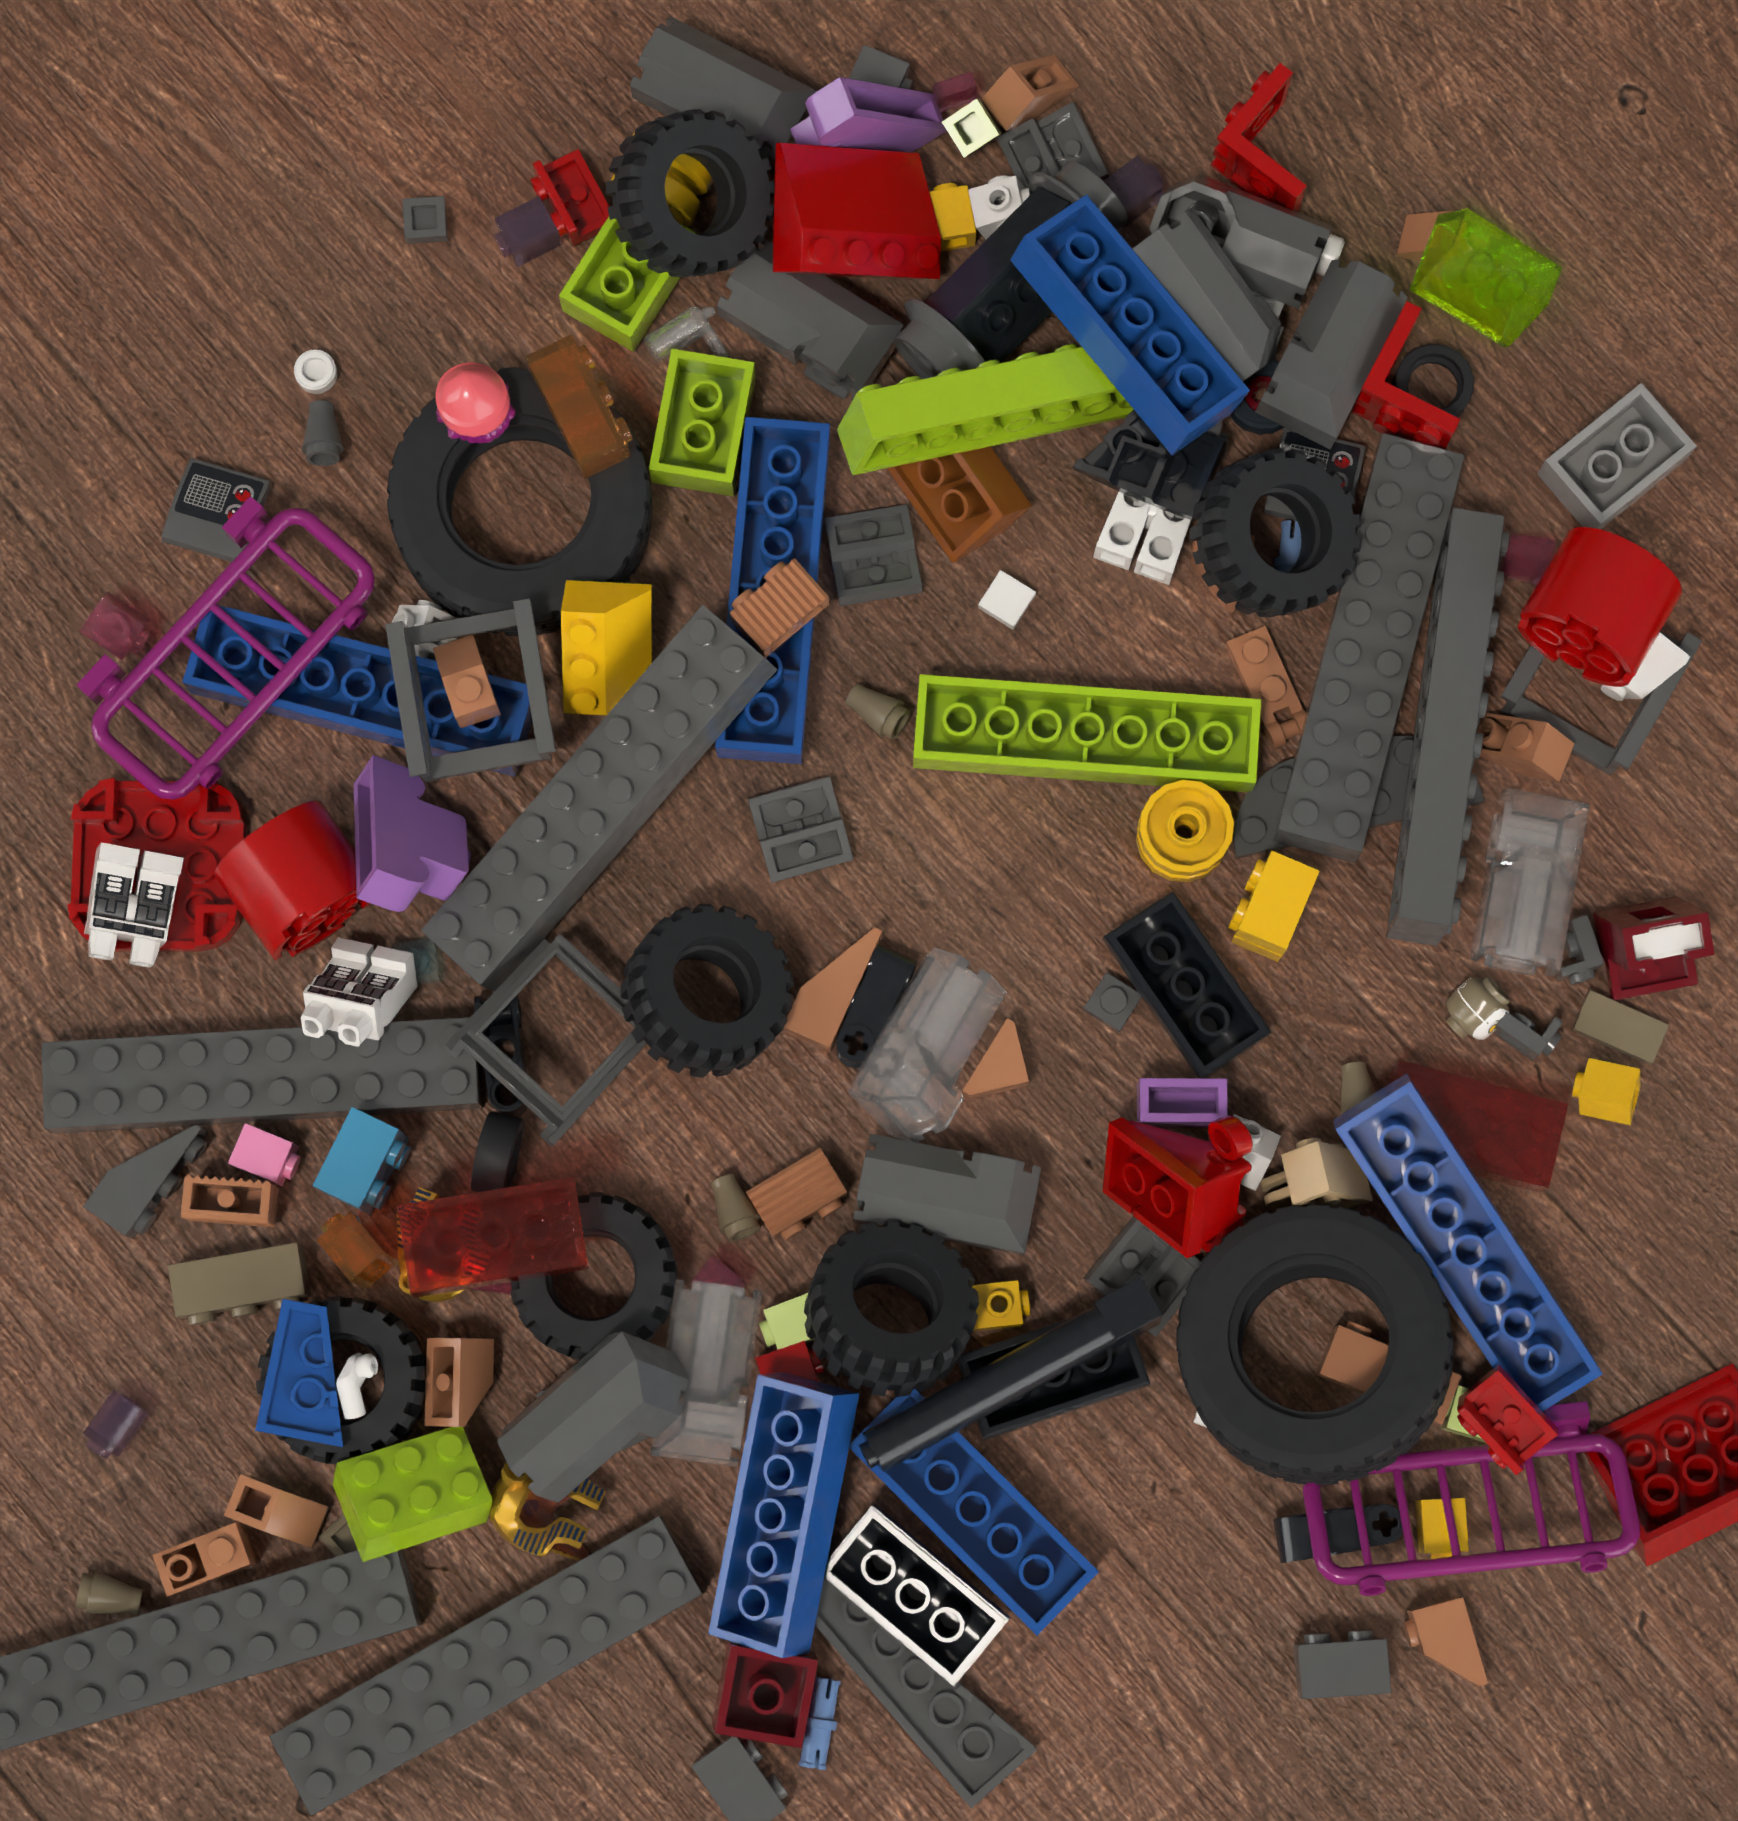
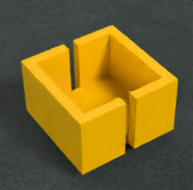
[1228,851,1320,962]

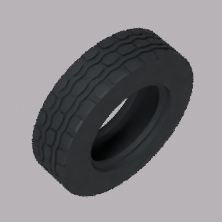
[387,367,653,636]
[1176,1204,1454,1485]

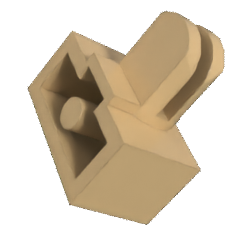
[1260,1138,1373,1209]

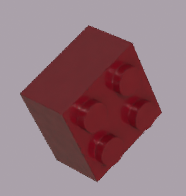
[712,1640,818,1748]

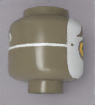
[1446,976,1511,1040]

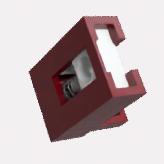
[1593,896,1715,1001]

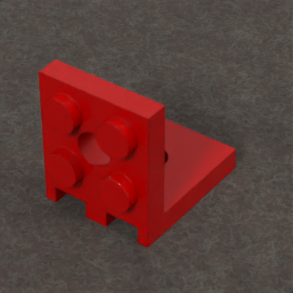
[1210,63,1307,213]
[1351,301,1461,450]

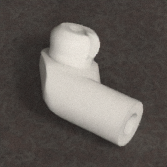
[336,1353,378,1419]

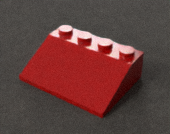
[773,143,941,280]
[1584,1363,1738,1567]

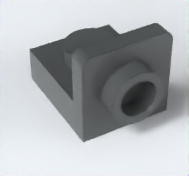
[1555,915,1604,985]
[1493,1012,1563,1061]

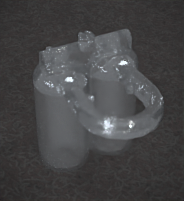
[643,306,730,365]

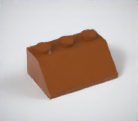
[887,446,1032,563]

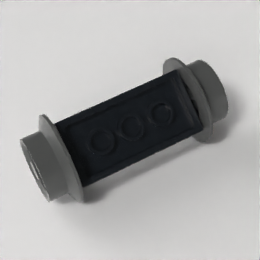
[894,161,1128,379]

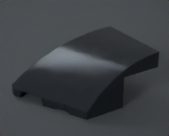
[1073,410,1227,521]

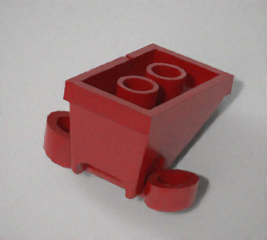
[1102,1116,1253,1259]

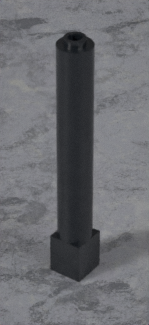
[859,1277,1162,1472]

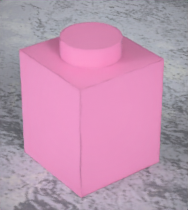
[228,1123,301,1186]

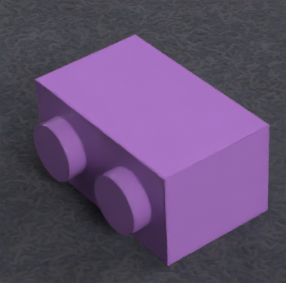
[1137,1078,1227,1128]

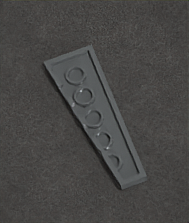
[815,1579,1037,1808]

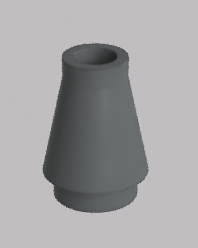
[302,400,344,466]

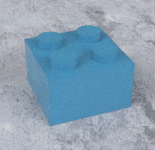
[312,1107,411,1216]

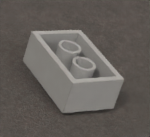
[1537,383,1697,529]

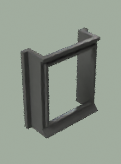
[385,599,556,782]
[1500,632,1703,776]
[443,934,646,1147]

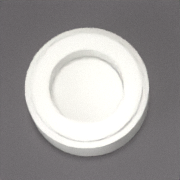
[1315,234,1345,276]
[294,350,338,394]

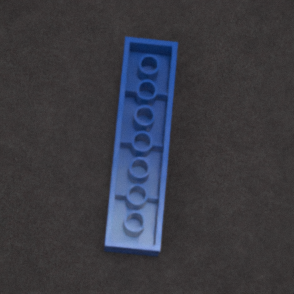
[715,417,830,765]
[182,605,532,777]
[1333,1073,1603,1412]

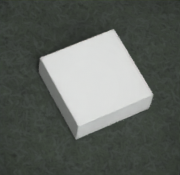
[978,570,1036,630]

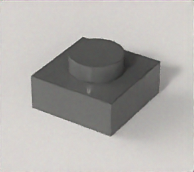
[403,196,448,244]
[1083,972,1142,1033]

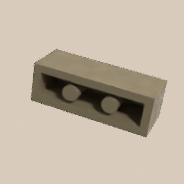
[168,1243,311,1325]

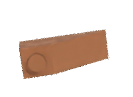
[783,927,882,1053]

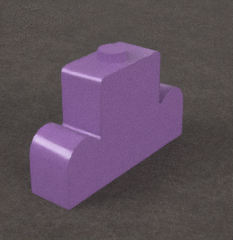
[790,77,947,152]
[354,755,471,912]

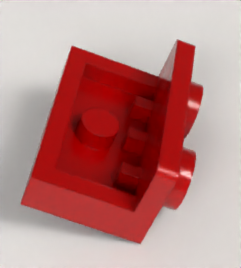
[530,149,609,246]
[1457,1365,1559,1475]

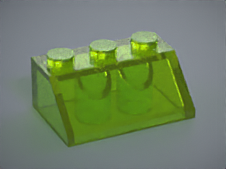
[1409,208,1562,348]

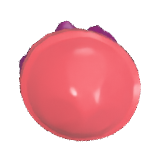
[436,362,516,444]

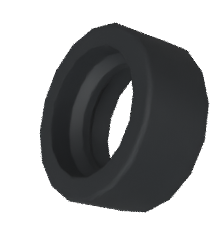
[1392,344,1474,418]
[471,1111,524,1198]

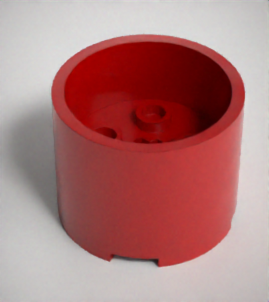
[1517,527,1682,687]
[214,801,371,961]

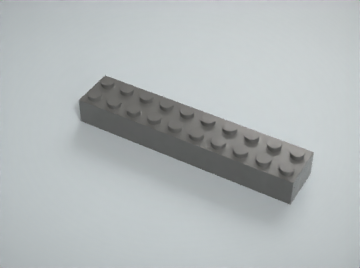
[1273,433,1465,863]
[1386,508,1509,946]
[421,605,777,992]
[42,1017,483,1134]
[269,1516,704,1816]
[0,1549,424,1751]

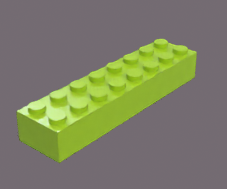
[837,344,1134,475]
[913,674,1261,792]

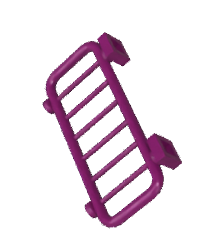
[76,496,375,800]
[1303,1401,1640,1596]

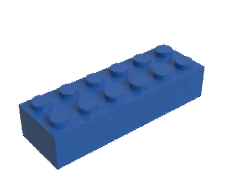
[1010,194,1250,455]
[708,1372,859,1658]
[849,1388,1099,1636]

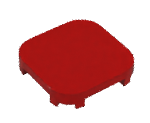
[67,778,246,952]

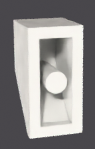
[1601,633,1691,701]

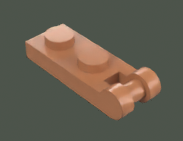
[1225,626,1306,749]

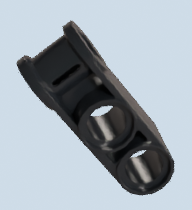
[836,943,918,1069]
[474,995,528,1117]
[1273,1504,1403,1563]

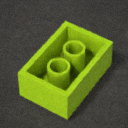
[559,217,696,352]
[649,348,756,497]
[333,1427,493,1562]

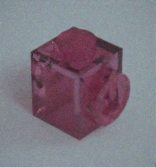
[79,591,151,660]

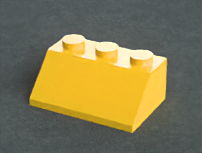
[561,580,653,715]

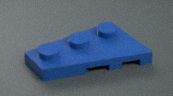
[255,1299,343,1447]

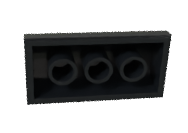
[1102,891,1271,1079]
[957,1318,1151,1441]
[824,1503,1010,1686]

